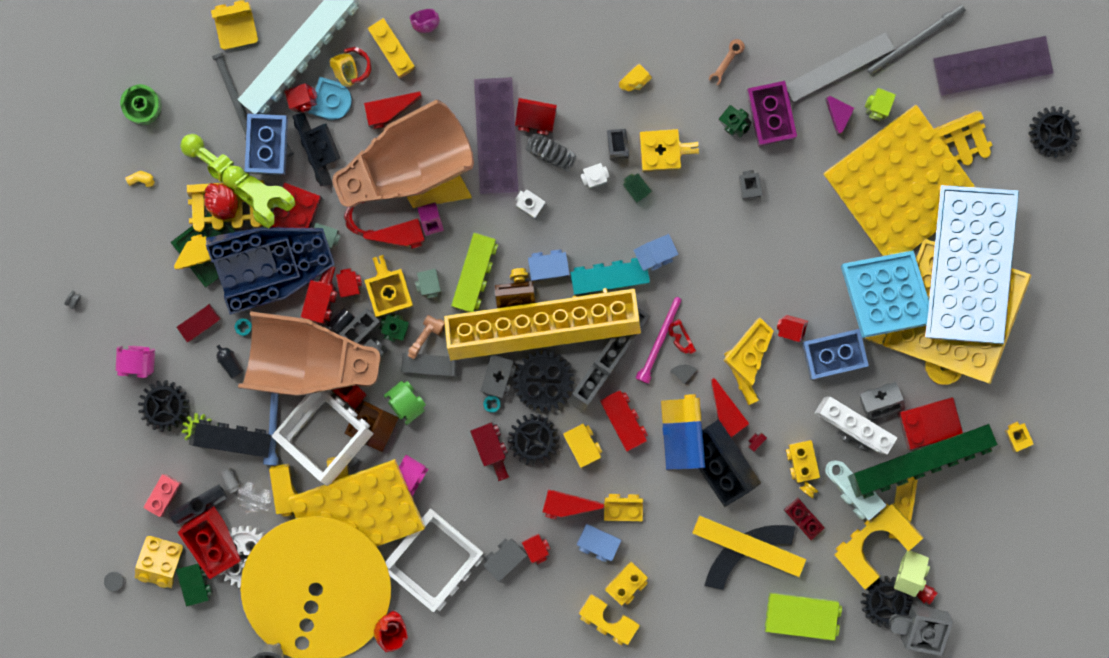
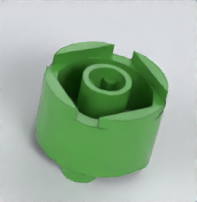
[120,84,162,125]
[383,381,426,425]

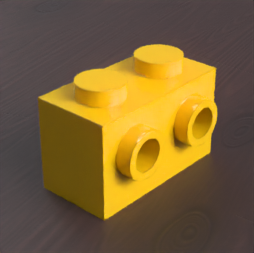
[563,423,603,468]
[785,440,820,483]
[605,561,648,606]

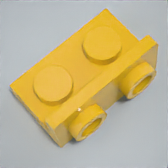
[604,494,643,521]

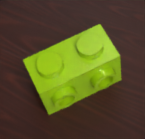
[864,88,896,121]

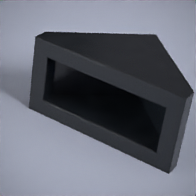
[607,129,629,160]

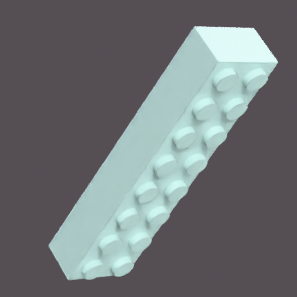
[238,0,359,115]

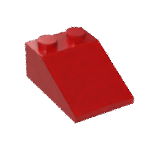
[515,98,557,136]
[898,397,963,450]
[542,489,604,520]
[177,507,241,579]

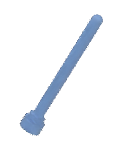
[263,393,279,465]

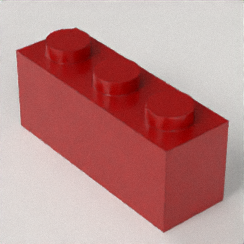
[600,390,648,452]

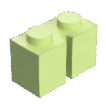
[894,550,930,597]

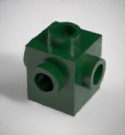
[718,105,752,138]
[379,313,410,342]

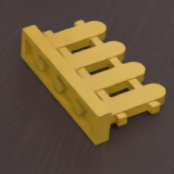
[934,111,993,165]
[187,180,265,232]

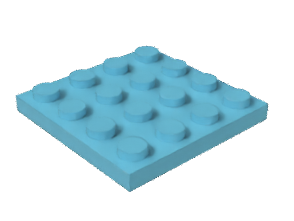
[840,251,929,338]

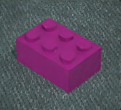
[746,81,797,147]

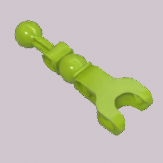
[180,134,295,228]

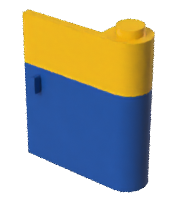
[661,394,705,469]

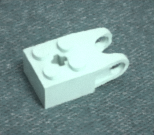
[825,460,886,520]

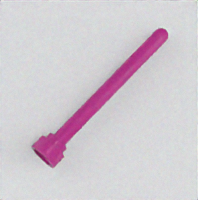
[635,297,681,384]

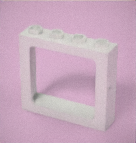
[271,390,374,486]
[814,397,897,455]
[386,508,484,612]

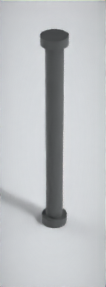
[212,53,247,140]

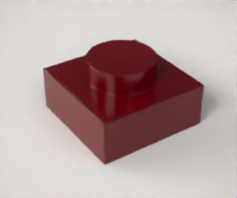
[747,433,767,452]

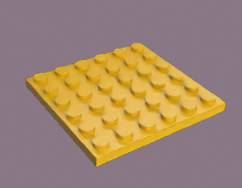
[823,105,976,256]
[883,239,1032,384]

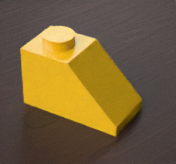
[174,234,211,270]

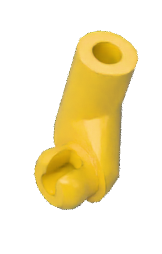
[125,171,155,187]

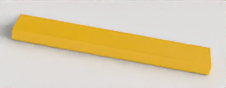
[692,515,806,577]

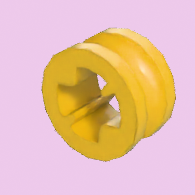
[799,481,819,499]

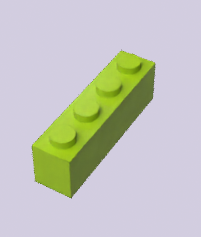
[451,233,498,312]

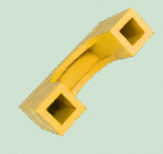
[269,457,350,516]
[834,503,924,589]

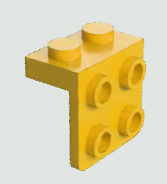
[211,0,258,50]
[135,536,183,588]

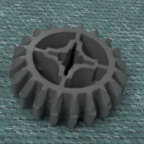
[526,134,577,171]

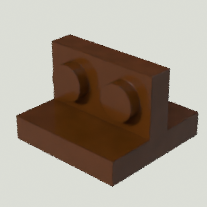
[495,281,535,308]

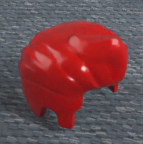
[204,183,238,220]
[374,611,408,653]

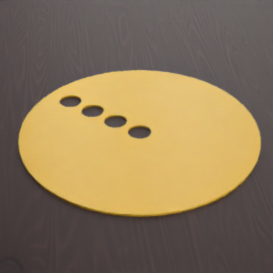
[240,516,391,658]

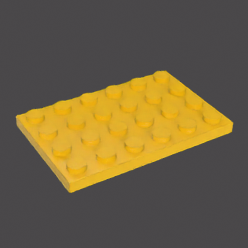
[288,459,425,547]

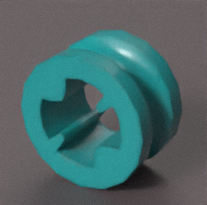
[234,318,252,336]
[483,395,500,412]

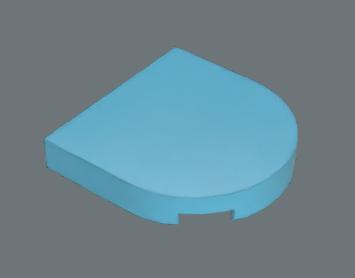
[308,77,352,120]

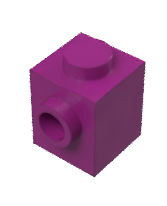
[417,202,444,236]

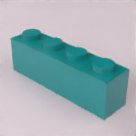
[570,258,650,295]

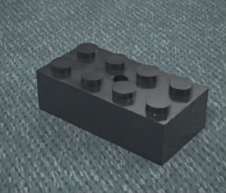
[698,419,761,508]

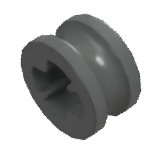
[64,290,82,310]

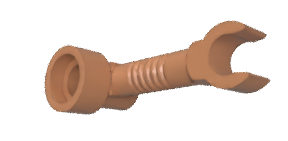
[709,39,745,85]
[408,315,445,359]

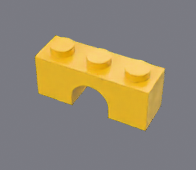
[367,18,416,79]
[579,594,640,645]

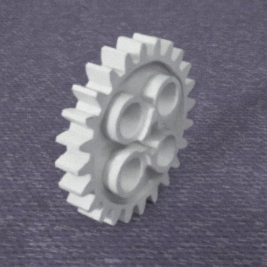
[219,525,265,588]

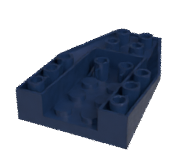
[206,227,335,315]

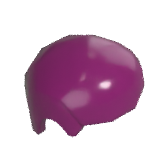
[409,9,440,34]

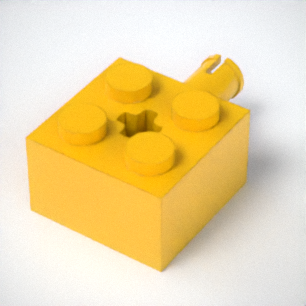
[639,129,699,172]
[364,255,413,318]

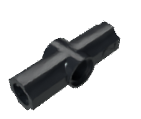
[169,484,228,527]

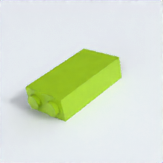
[764,592,842,640]

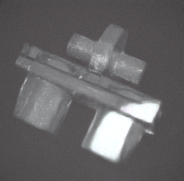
[236,481,272,516]

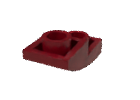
[176,303,221,343]
[784,497,825,540]

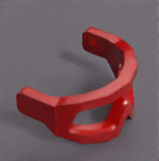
[343,47,372,84]
[344,202,373,236]
[668,319,696,354]

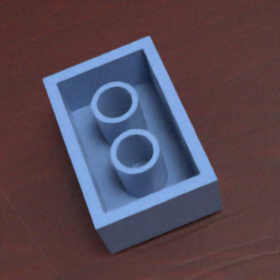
[245,114,288,175]
[802,329,869,380]

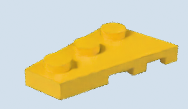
[407,176,472,209]
[723,318,774,386]

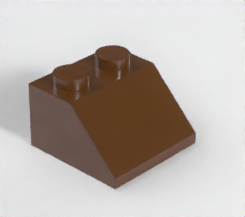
[344,400,399,452]

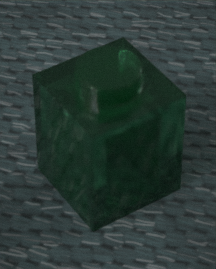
[622,173,652,204]

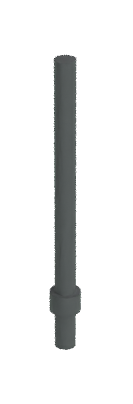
[867,5,966,75]

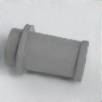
[220,468,241,494]

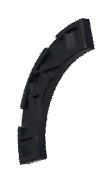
[704,525,796,590]

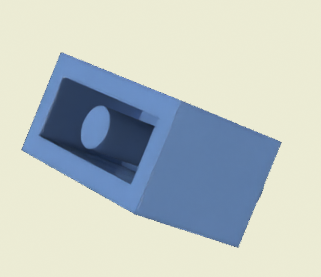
[634,234,679,271]
[528,249,569,281]
[577,523,621,562]

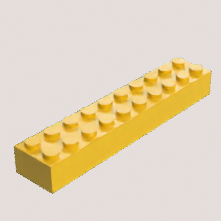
[444,289,641,361]

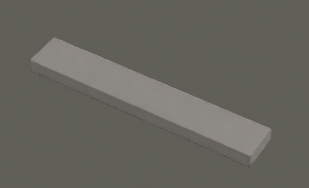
[786,32,895,102]

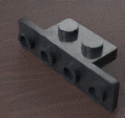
[292,113,341,187]

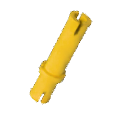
[724,350,759,405]

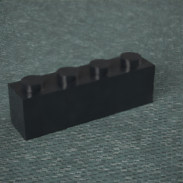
[189,419,272,458]

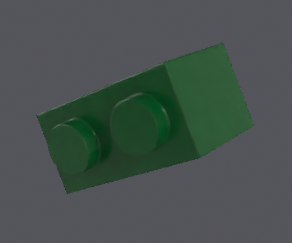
[176,563,212,607]

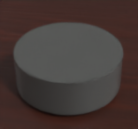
[104,572,124,591]

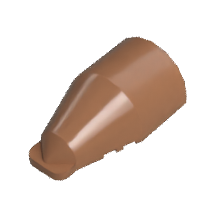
[332,100,474,207]
[238,312,381,396]

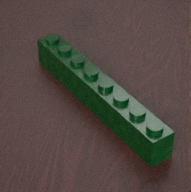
[848,424,998,499]

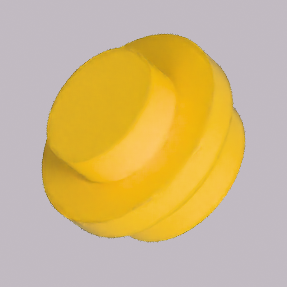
[510,268,529,283]

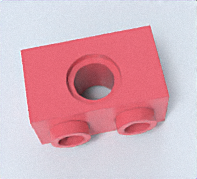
[143,474,182,517]

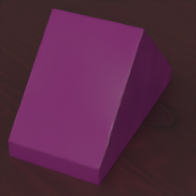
[825,96,854,135]

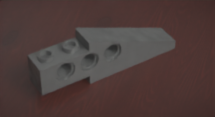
[567,308,650,412]

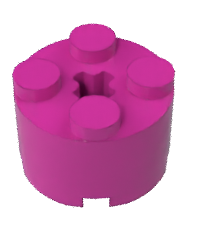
[115,346,155,378]
[399,454,428,496]

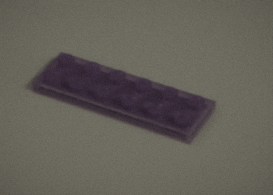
[933,36,1053,96]
[474,77,518,194]

